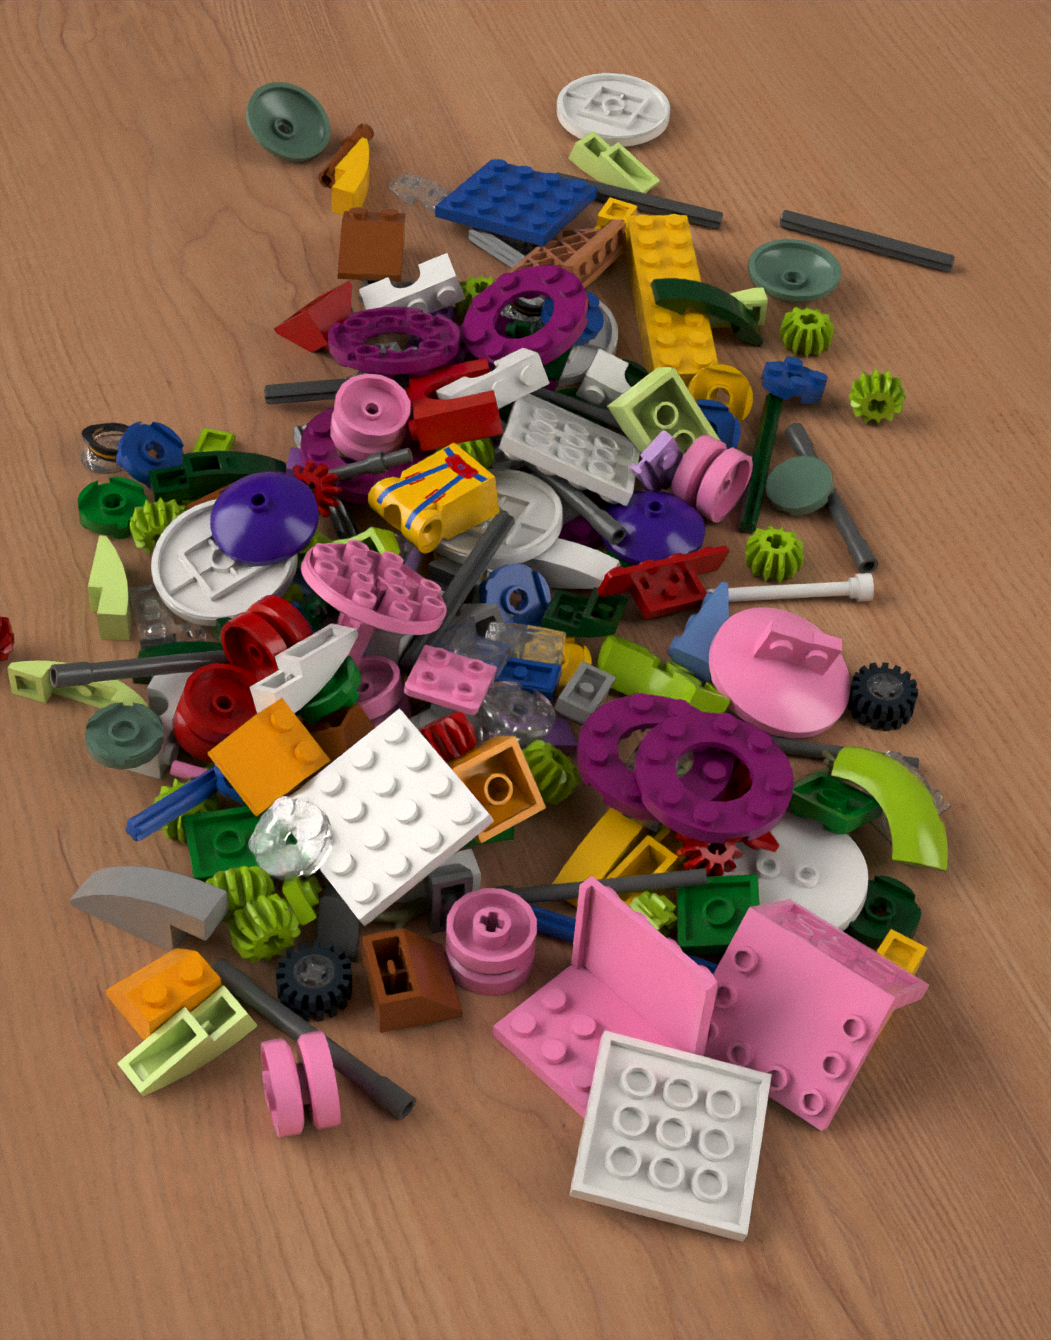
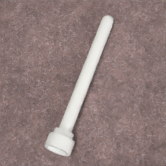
[706,573,874,602]

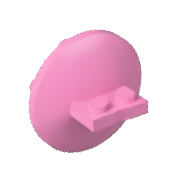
[301,539,447,665]
[709,607,851,739]

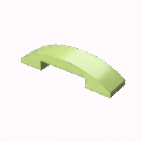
[7,660,149,708]

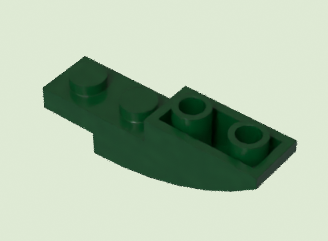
[148,451,287,502]

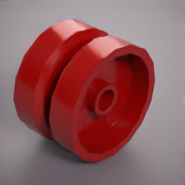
[220,595,313,681]
[172,663,259,763]

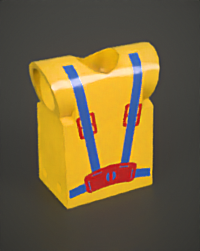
[368,443,499,553]

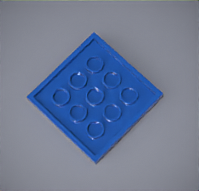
[435,159,597,246]

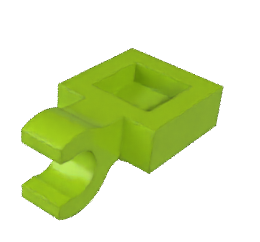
[282,874,322,926]

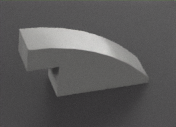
[70,866,228,952]

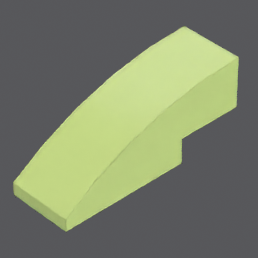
[568,131,660,193]
[88,535,131,640]
[117,985,258,1096]

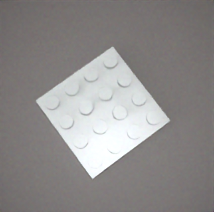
[498,394,640,506]
[274,708,494,926]
[569,1030,772,1242]

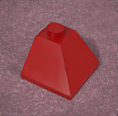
[274,281,352,353]

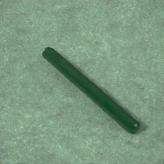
[737,393,783,534]

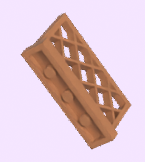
[507,219,628,288]

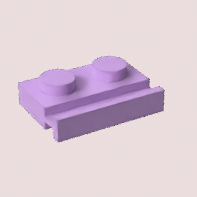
[629,430,683,491]

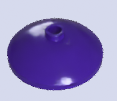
[210,472,319,566]
[601,490,705,565]

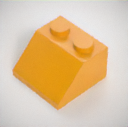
[207,698,331,817]
[446,736,546,843]
[105,948,222,1040]

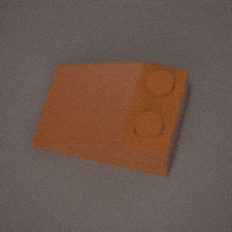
[338,207,405,282]

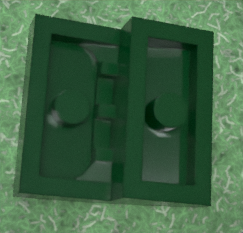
[539,587,629,638]

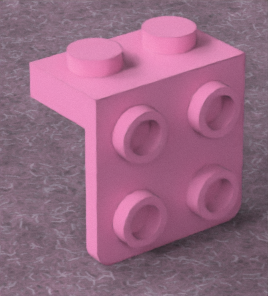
[404,644,497,715]

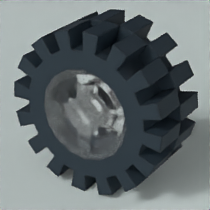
[847,662,918,731]
[276,940,352,1022]

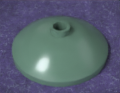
[246,82,331,162]
[748,239,841,303]

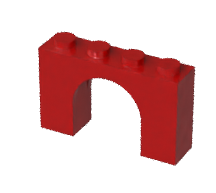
[404,357,504,452]

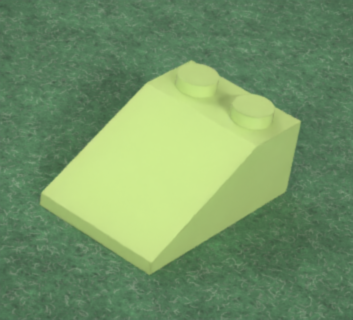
[607,367,720,488]

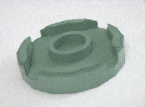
[765,456,835,516]
[85,702,164,770]

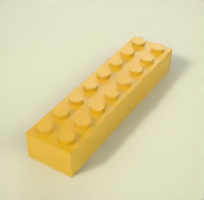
[625,214,718,401]

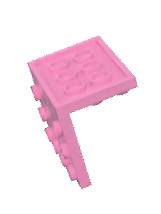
[493,876,718,1119]
[704,899,929,1131]

